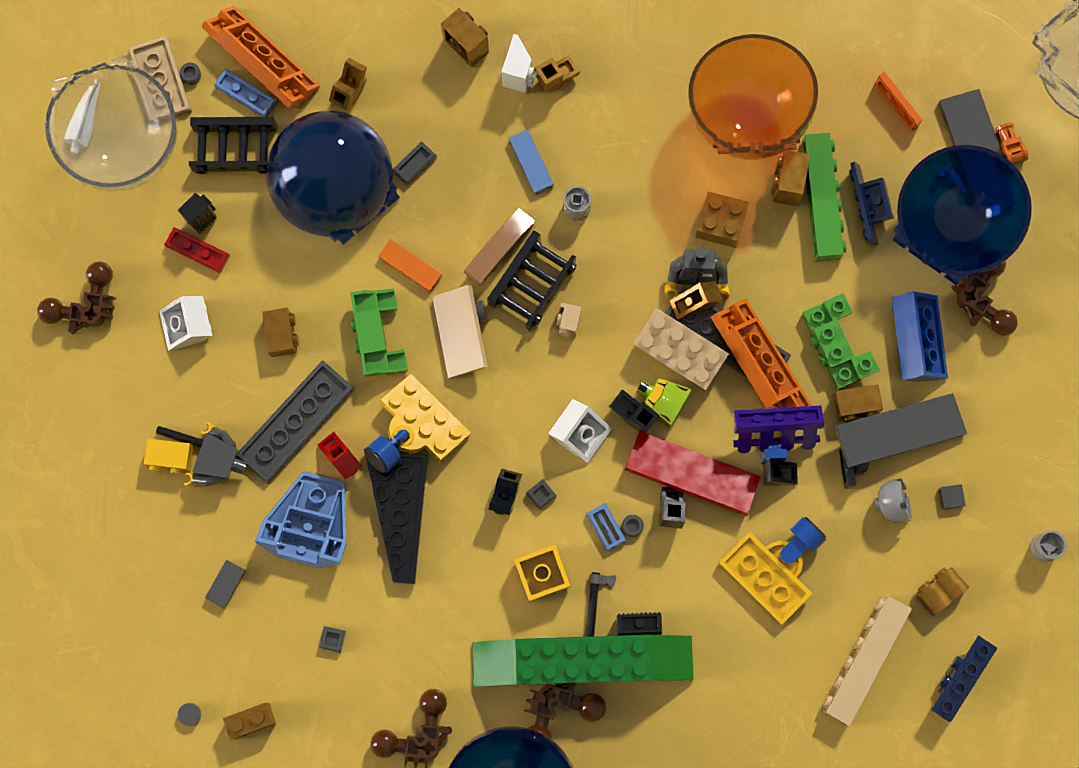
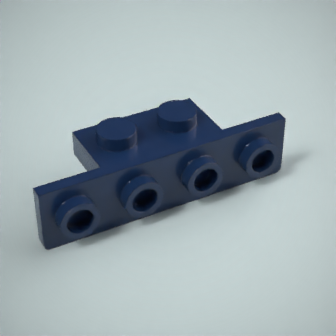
[849,162,894,246]
[931,635,997,722]

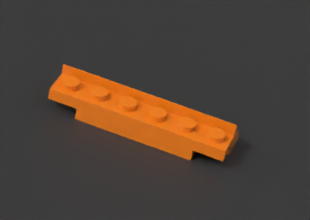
[202,6,320,108]
[711,299,812,409]

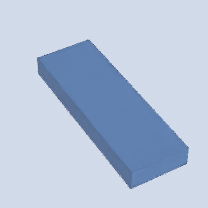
[214,69,277,117]
[509,130,554,194]

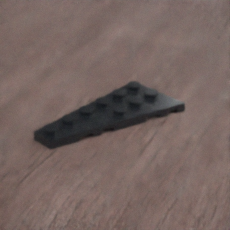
[364,449,429,585]

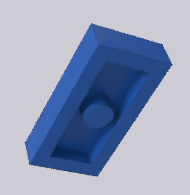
[760,445,787,464]

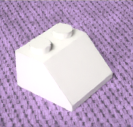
[501,34,535,93]
[159,296,212,351]
[548,399,612,463]

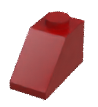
[317,431,362,480]

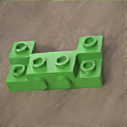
[350,288,408,377]
[802,293,880,391]

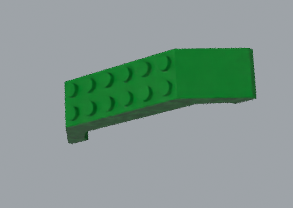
[473,635,694,687]

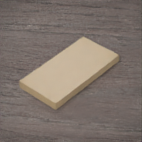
[128,35,192,124]
[432,285,488,379]

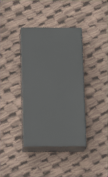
[393,141,437,186]
[205,560,246,609]

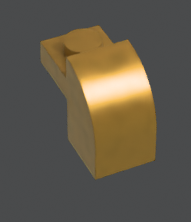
[534,55,580,92]
[329,58,367,111]

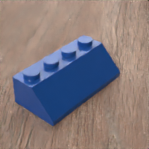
[892,291,948,382]

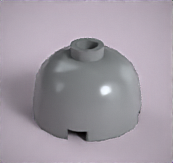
[875,478,912,523]

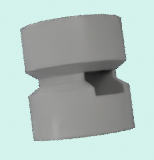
[564,186,591,220]
[1030,531,1067,562]

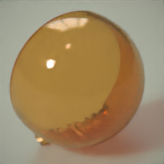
[688,34,818,160]

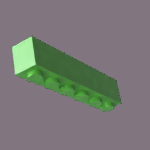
[802,133,846,262]

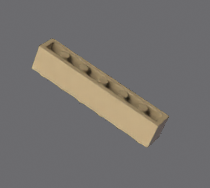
[823,596,912,726]

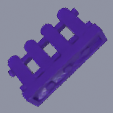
[733,405,824,453]

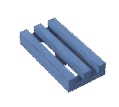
[586,503,626,552]

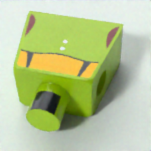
[636,378,691,428]

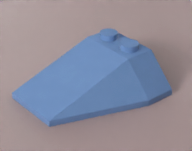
[255,471,346,568]

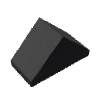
[763,459,798,485]

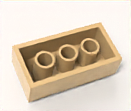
[633,308,730,390]

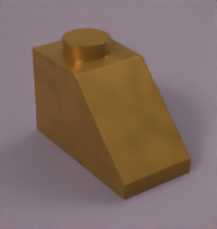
[670,281,723,320]

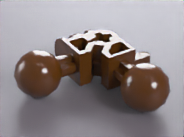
[951,251,1018,336]
[37,261,116,334]
[523,683,606,753]
[370,689,452,768]

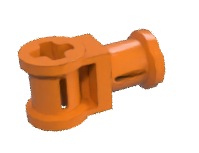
[995,122,1028,167]

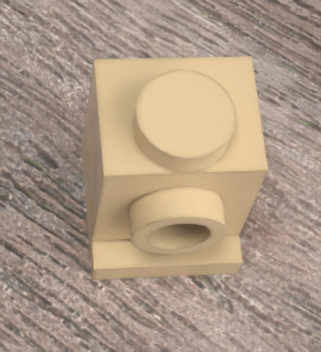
[556,302,582,337]

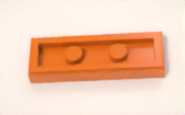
[875,71,922,130]
[378,239,442,292]

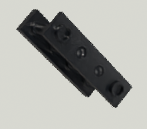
[189,117,277,174]
[487,230,577,331]

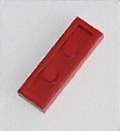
[164,227,230,273]

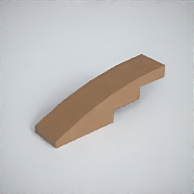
[464,208,535,285]

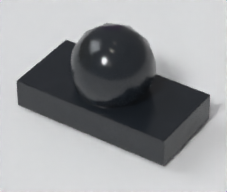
[839,446,869,489]

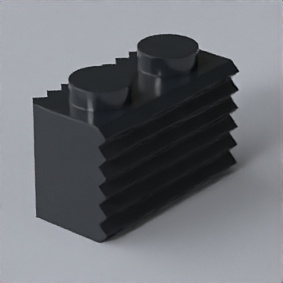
[177,192,217,234]
[616,612,662,636]

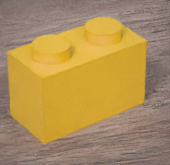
[143,439,194,475]

